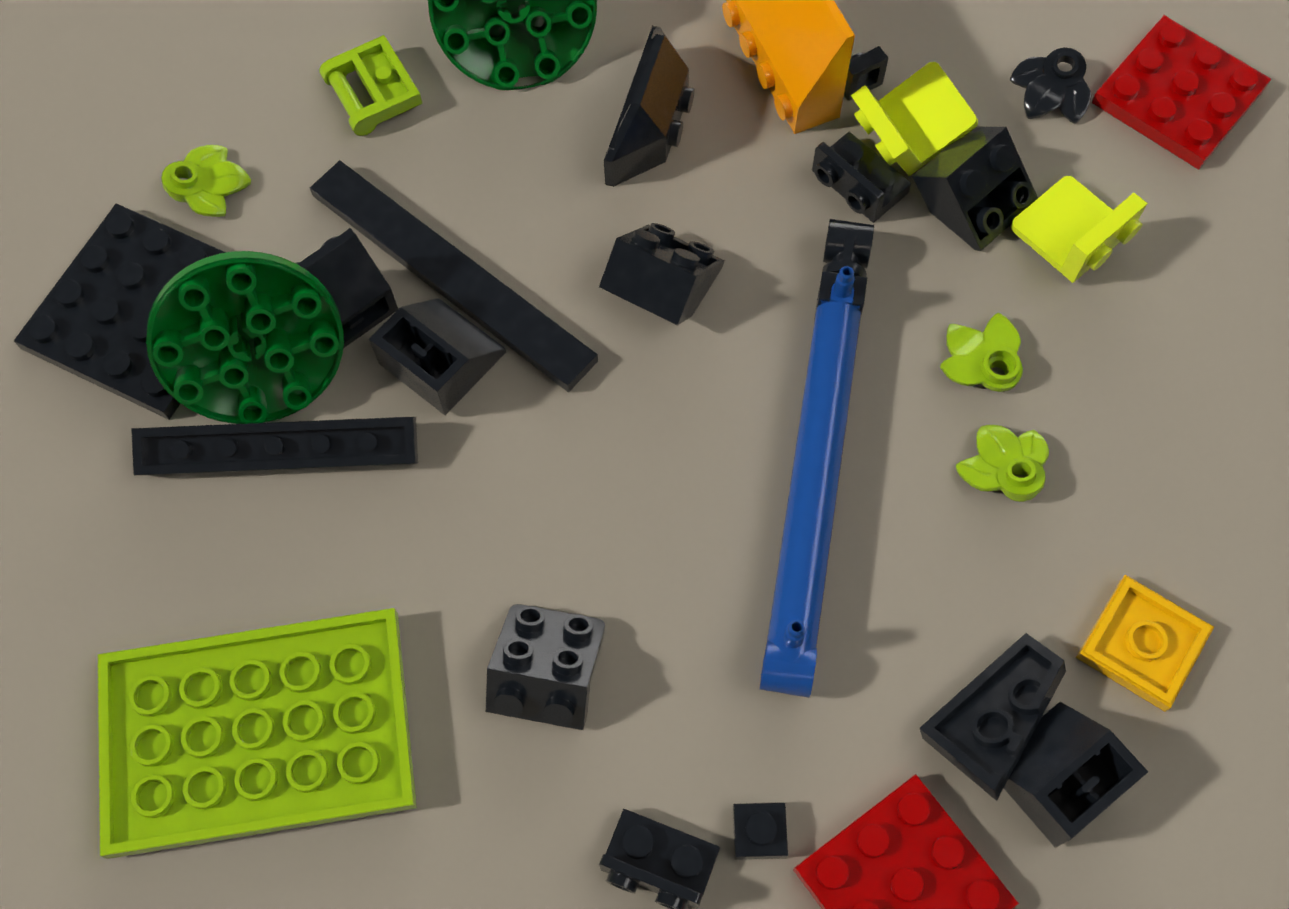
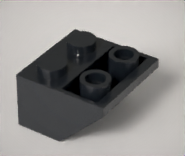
[912,126,1038,251]
[599,223,725,326]
[296,228,398,349]
[369,298,506,416]
[1004,702,1148,848]

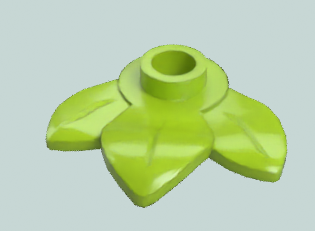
[161,145,251,217]
[940,313,1023,392]
[956,425,1049,502]

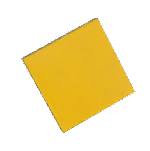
[1076,575,1214,712]

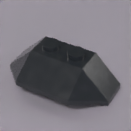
[604,25,695,187]

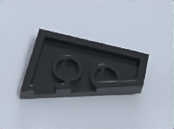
[919,633,1066,801]

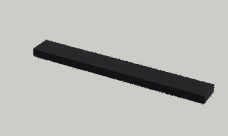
[310,160,598,393]

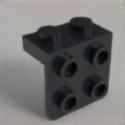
[485,604,605,730]

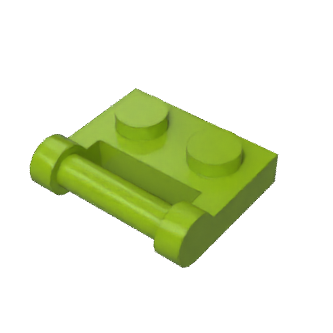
[319,35,423,136]

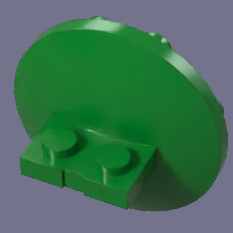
[428,0,597,90]
[146,251,344,424]

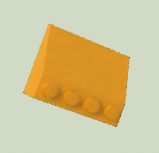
[722,0,855,134]

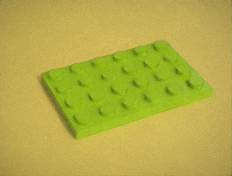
[98,608,417,859]

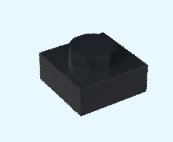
[844,46,889,101]
[733,803,788,860]

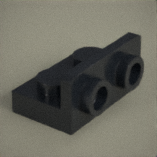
[812,131,912,223]
[599,808,720,909]

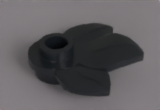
[1010,47,1091,124]

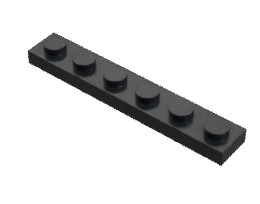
[131,417,418,475]

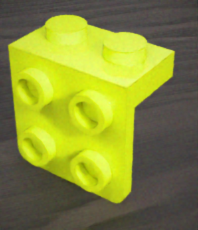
[851,62,978,176]
[1011,176,1148,283]

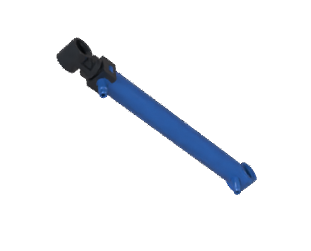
[759,219,874,698]

